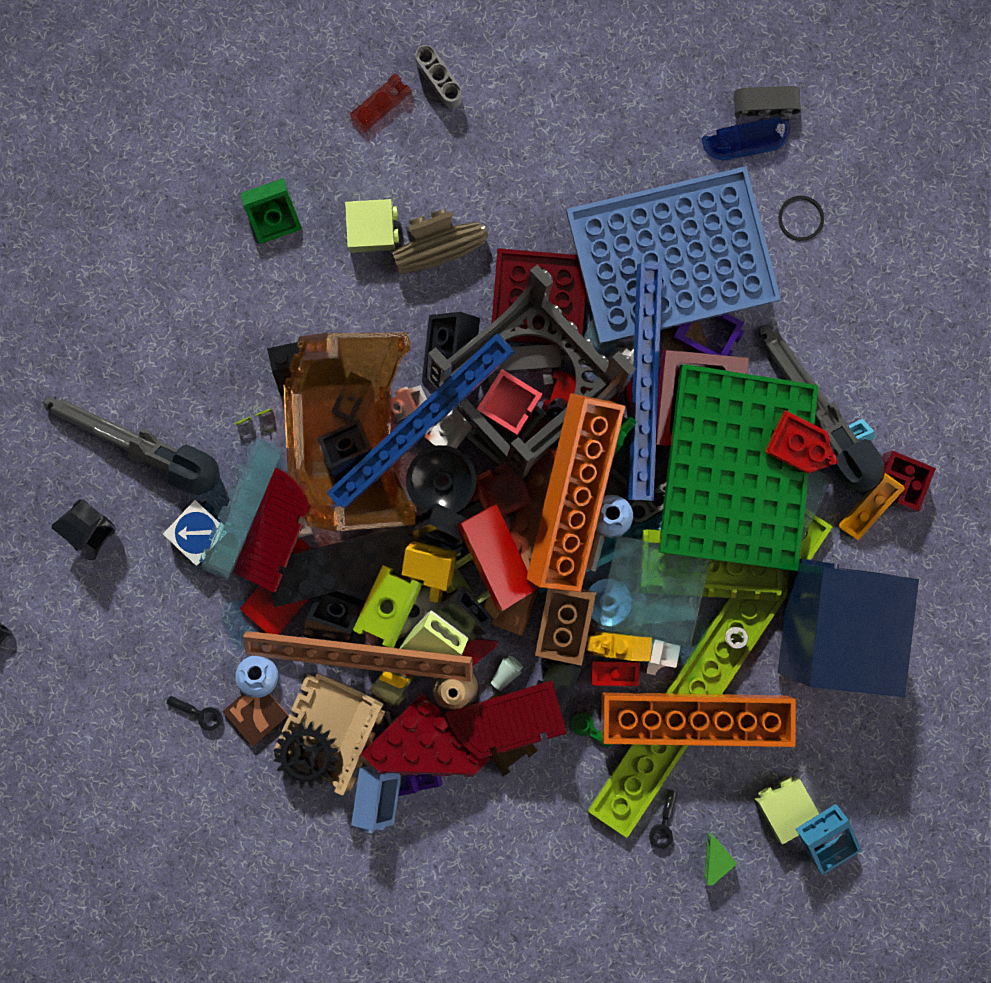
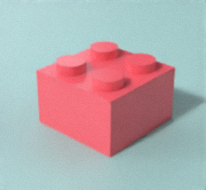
[476,369,542,438]

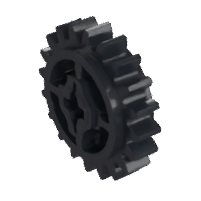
[274,721,340,788]

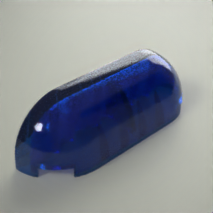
[701,117,790,161]

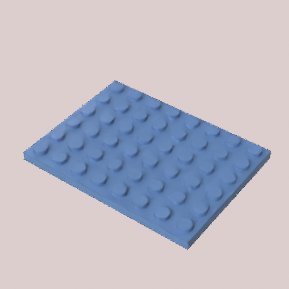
[566,166,781,345]

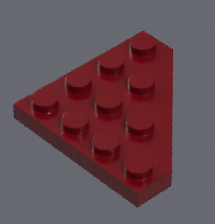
[359,693,490,777]

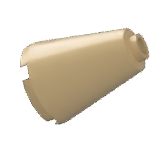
[432,674,478,711]

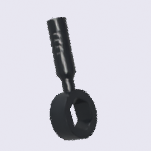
[166,696,223,731]
[649,789,678,849]

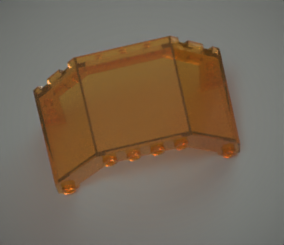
[284,332,417,532]

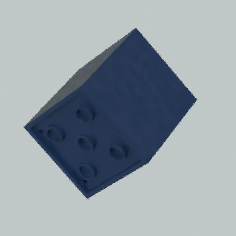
[778,559,919,697]

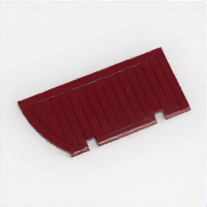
[233,467,311,593]
[446,681,567,760]

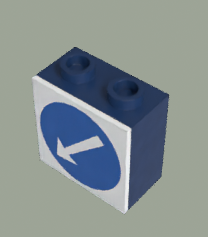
[163,500,234,566]

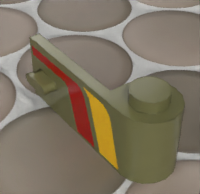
[369,671,416,707]

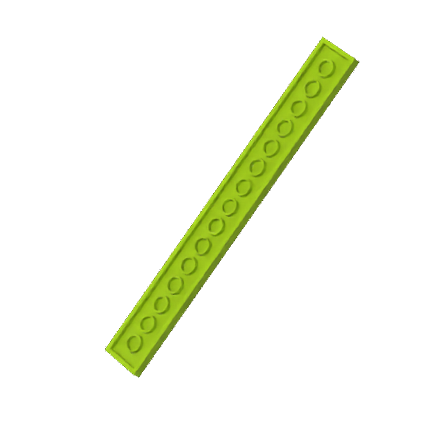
[588,508,833,838]

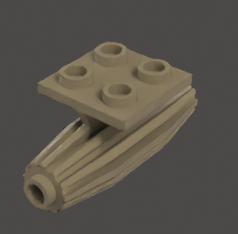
[392,209,488,274]

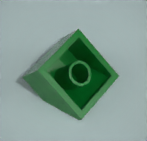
[241,178,302,244]

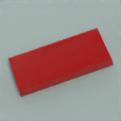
[457,504,537,612]
[240,539,313,635]

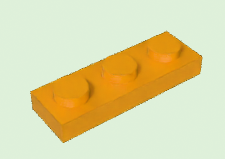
[839,473,905,540]

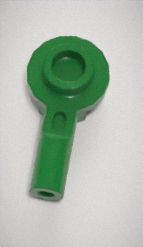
[571,712,611,749]

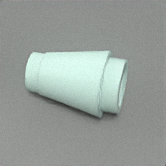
[491,655,523,691]

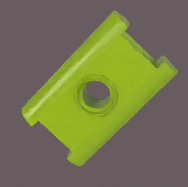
[353,565,423,648]

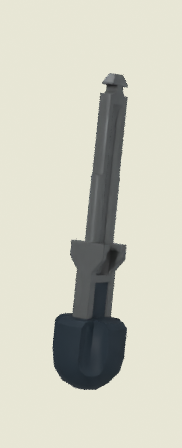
[759,324,884,491]
[43,396,220,495]

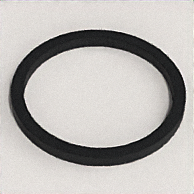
[778,196,824,241]

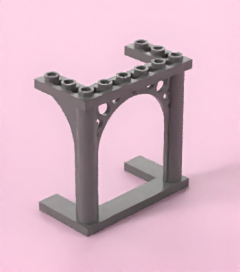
[427,265,636,480]

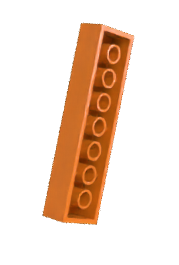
[527,393,625,592]
[601,692,796,747]

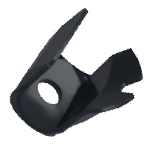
[51,499,116,560]

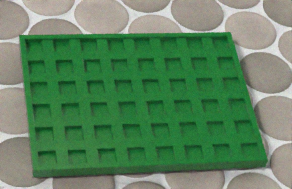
[658,364,819,571]

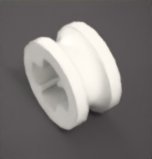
[725,627,748,648]

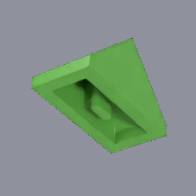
[704,833,737,886]

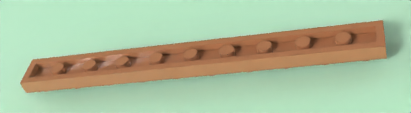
[243,631,473,682]

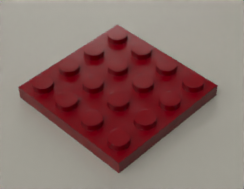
[491,248,586,347]

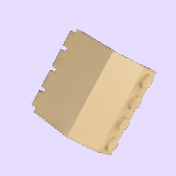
[273,673,385,796]

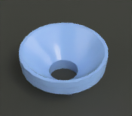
[595,495,633,538]
[236,656,279,698]

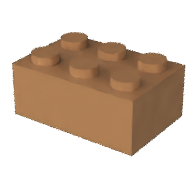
[535,588,597,666]

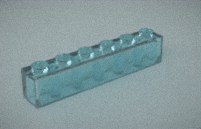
[199,438,283,580]

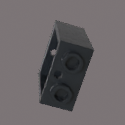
[407,503,470,557]

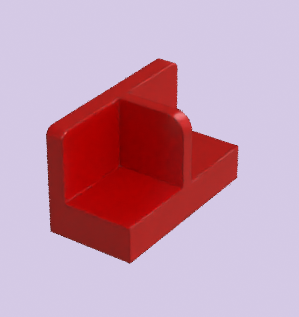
[590,660,639,686]

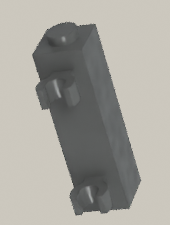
[488,344,565,388]

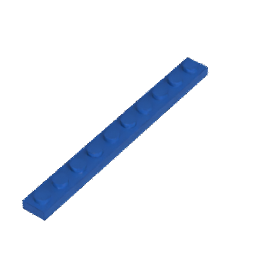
[628,263,663,501]
[327,334,514,511]

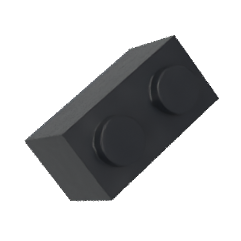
[436,586,493,643]

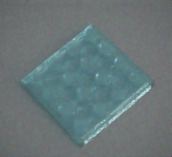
[597,536,710,648]

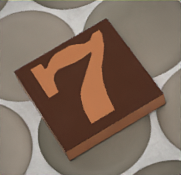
[222,693,289,747]

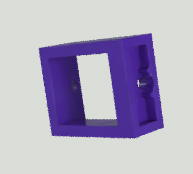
[671,314,744,356]

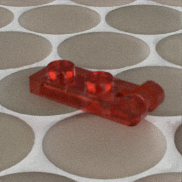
[350,73,412,133]

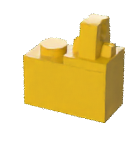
[402,541,457,603]
[586,632,652,661]

